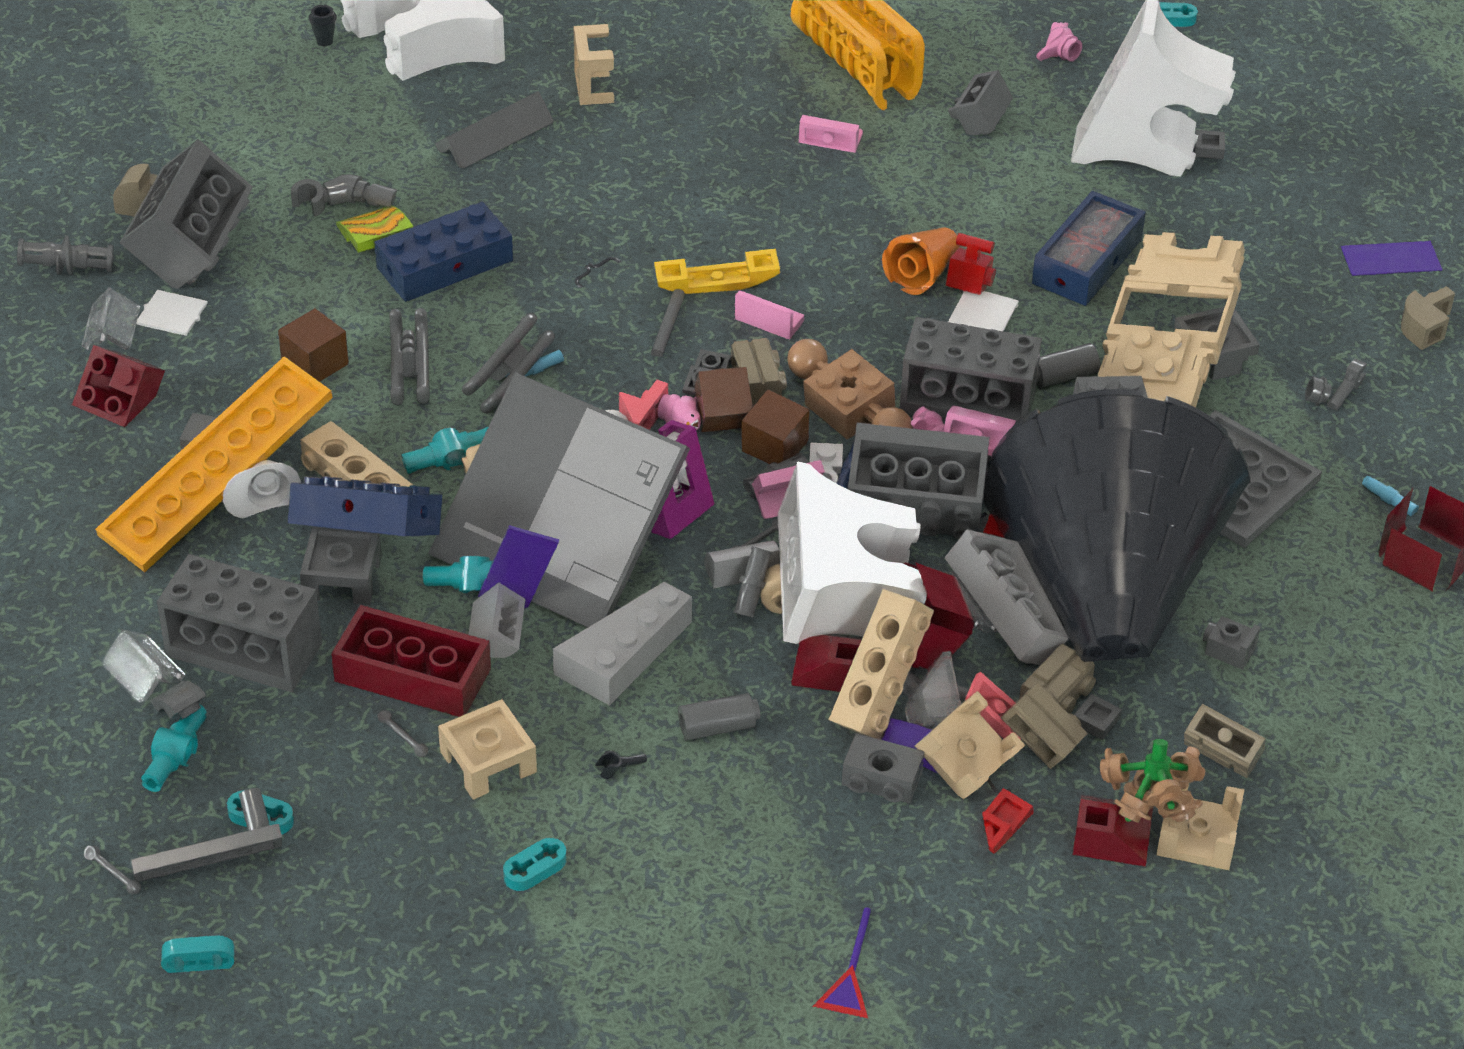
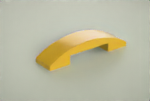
[654,249,780,294]

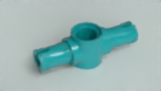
[401,427,488,474]
[423,556,493,593]
[141,704,207,792]

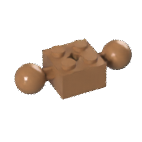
[787,339,913,439]

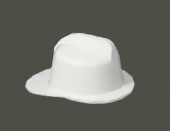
[223,460,301,518]

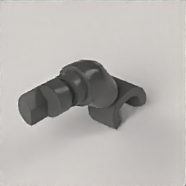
[291,174,397,216]

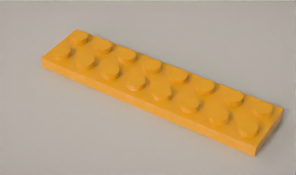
[95,357,333,572]

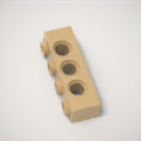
[300,421,413,487]
[829,589,934,740]

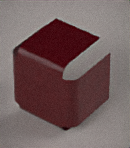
[1378,486,1464,592]
[904,562,975,671]

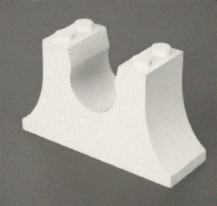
[341,0,505,81]
[1071,0,1236,177]
[778,462,927,644]

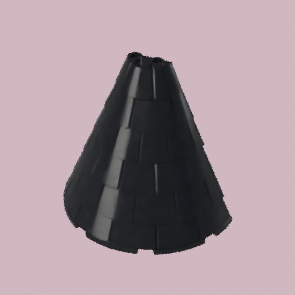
[984,389,1251,662]

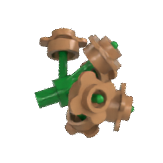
[1100,739,1205,823]

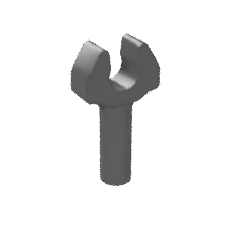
[1327,359,1367,411]

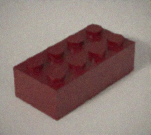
[331,605,491,717]

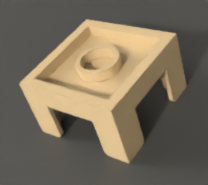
[574,24,614,105]
[915,691,1025,799]
[438,699,537,799]
[1156,785,1244,870]

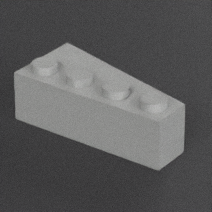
[945,529,1069,665]
[553,582,692,706]

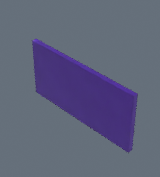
[1340,241,1442,276]
[478,525,559,608]

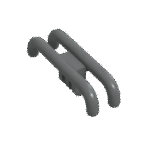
[389,307,430,406]
[462,312,555,413]

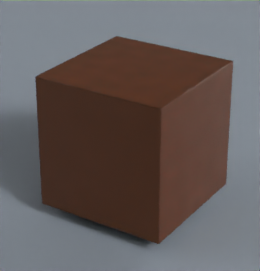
[278,308,349,382]
[695,367,753,432]
[742,390,809,464]

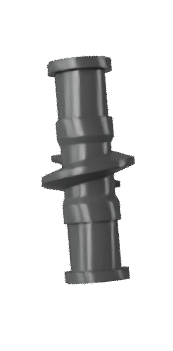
[17,235,114,275]

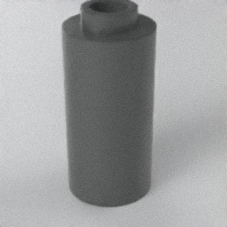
[1037,343,1100,389]
[678,693,760,741]

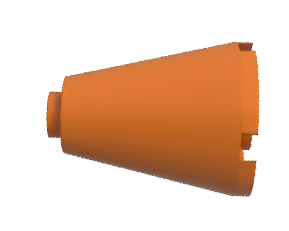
[882,227,960,295]

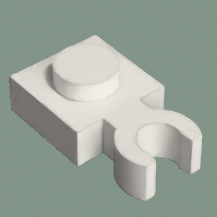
[810,443,843,484]

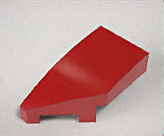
[982,788,1034,854]

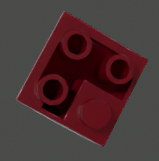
[72,345,165,427]
[791,634,862,692]
[1072,795,1153,867]

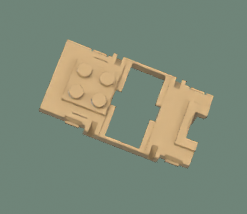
[1098,232,1245,408]

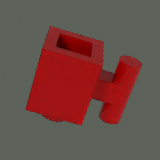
[945,233,996,295]

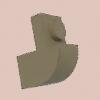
[113,164,158,216]
[1401,286,1455,350]

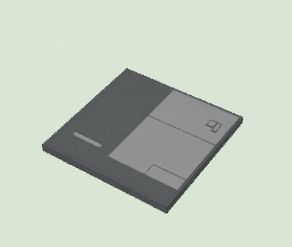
[428,372,690,627]

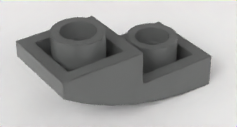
[682,349,731,396]
[150,681,206,719]

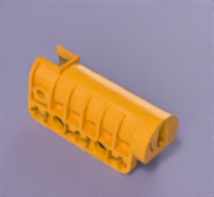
[791,0,925,110]

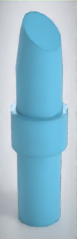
[505,350,564,377]
[1362,476,1419,516]

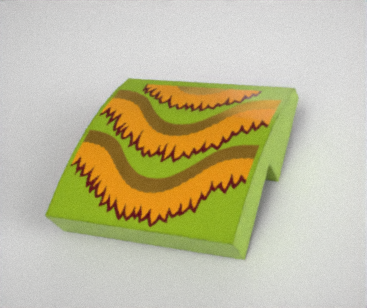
[336,206,414,253]

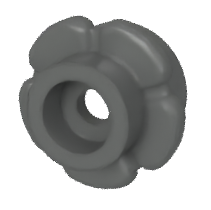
[1305,376,1331,406]

